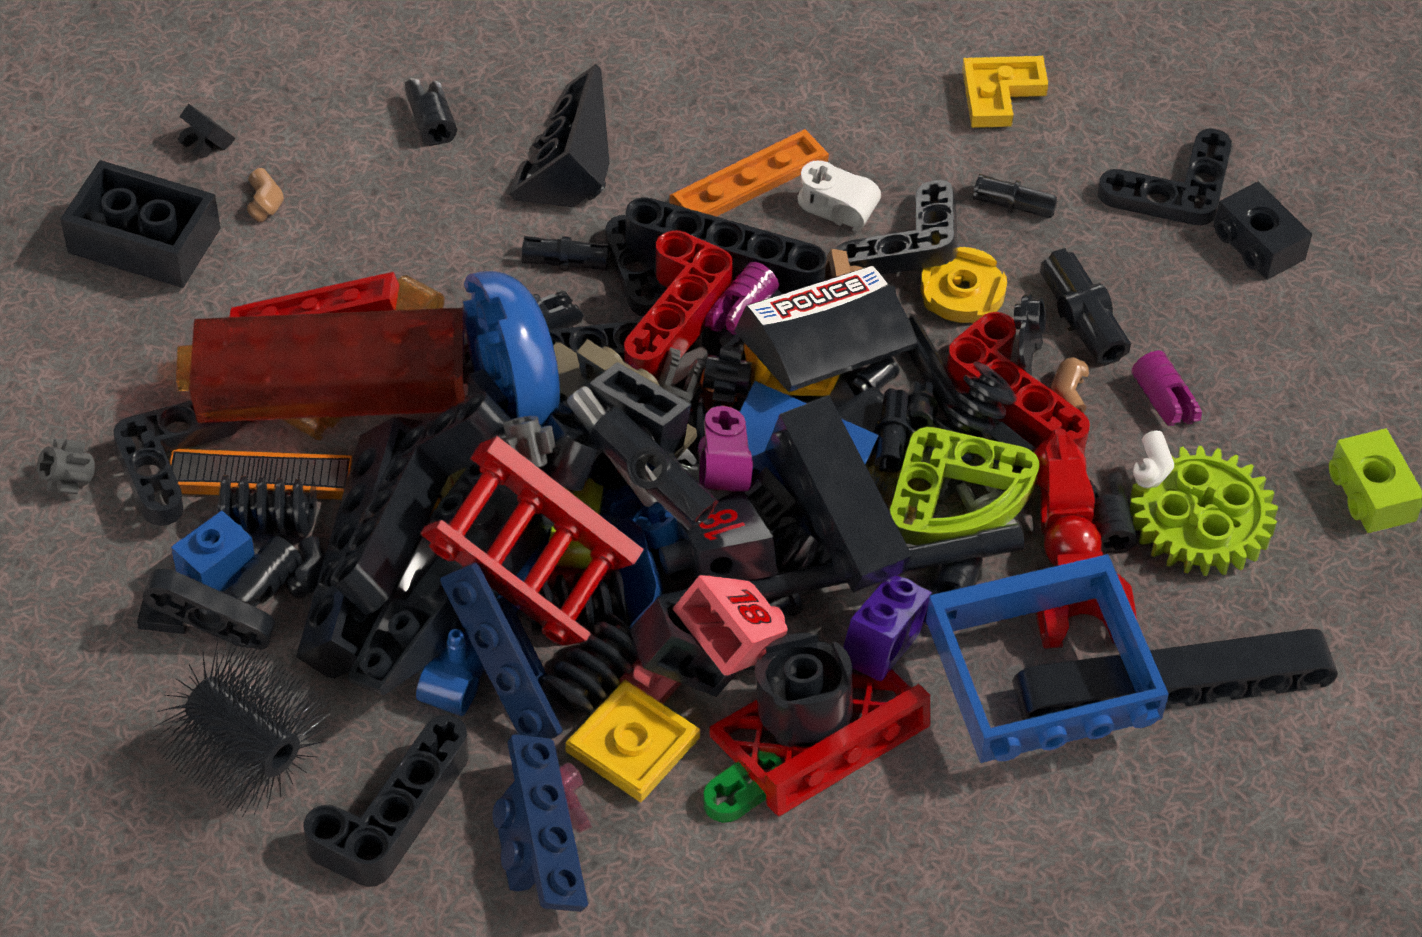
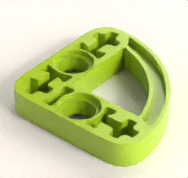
[890,427,1039,545]

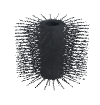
[152,637,331,817]

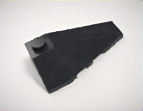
[509,64,610,207]

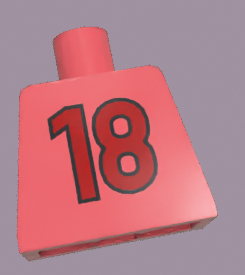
[672,575,787,676]

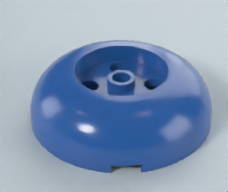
[463,271,560,427]

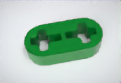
[703,751,783,823]

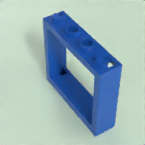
[926,554,1169,763]

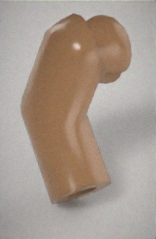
[247,168,284,222]
[1051,357,1089,413]

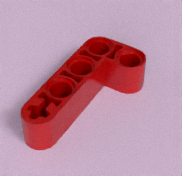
[624,231,732,381]
[947,312,1090,453]

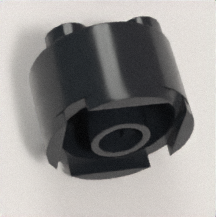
[755,633,853,747]

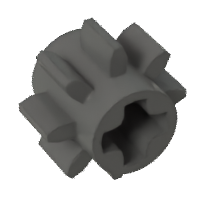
[499,416,556,467]
[37,438,95,495]

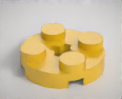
[920,247,1007,323]

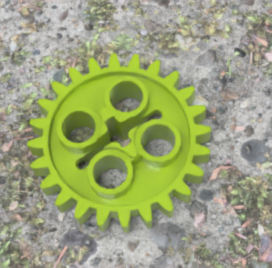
[1129,446,1278,576]

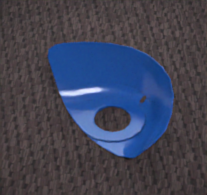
[601,516,663,628]

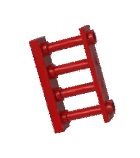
[420,436,644,646]

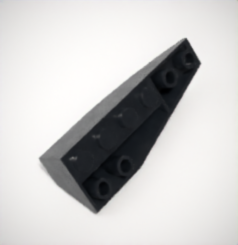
[347,461,555,696]

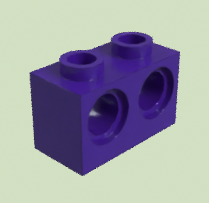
[843,575,932,682]

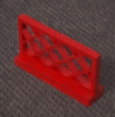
[709,669,931,817]

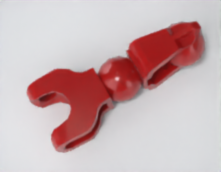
[1034,429,1137,649]

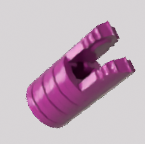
[704,262,779,335]
[1131,350,1202,426]

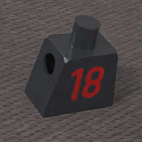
[659,491,777,581]

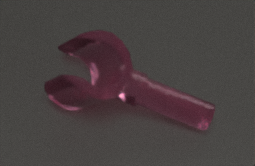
[560,763,592,832]

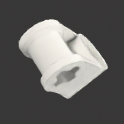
[798,161,881,232]

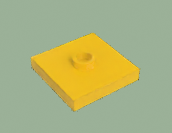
[565,679,700,803]

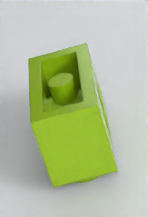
[1329,428,1422,533]

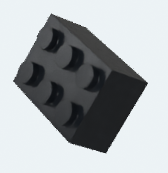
[60,160,221,288]

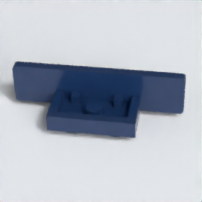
[440,562,563,739]
[492,734,588,912]

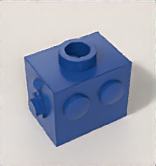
[171,511,255,592]

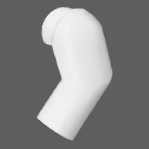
[1133,430,1174,488]

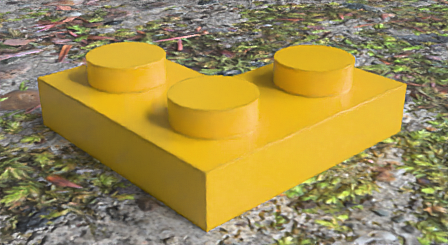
[962,56,1048,128]

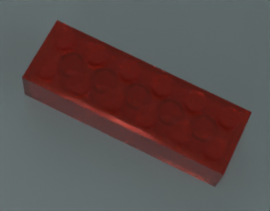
[189,307,467,423]

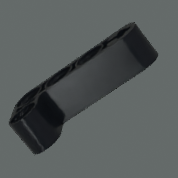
[304,715,469,887]

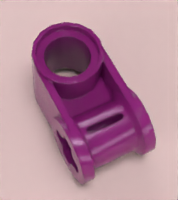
[698,406,752,492]

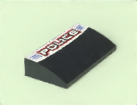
[734,265,918,392]

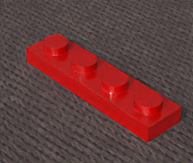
[225,271,400,347]

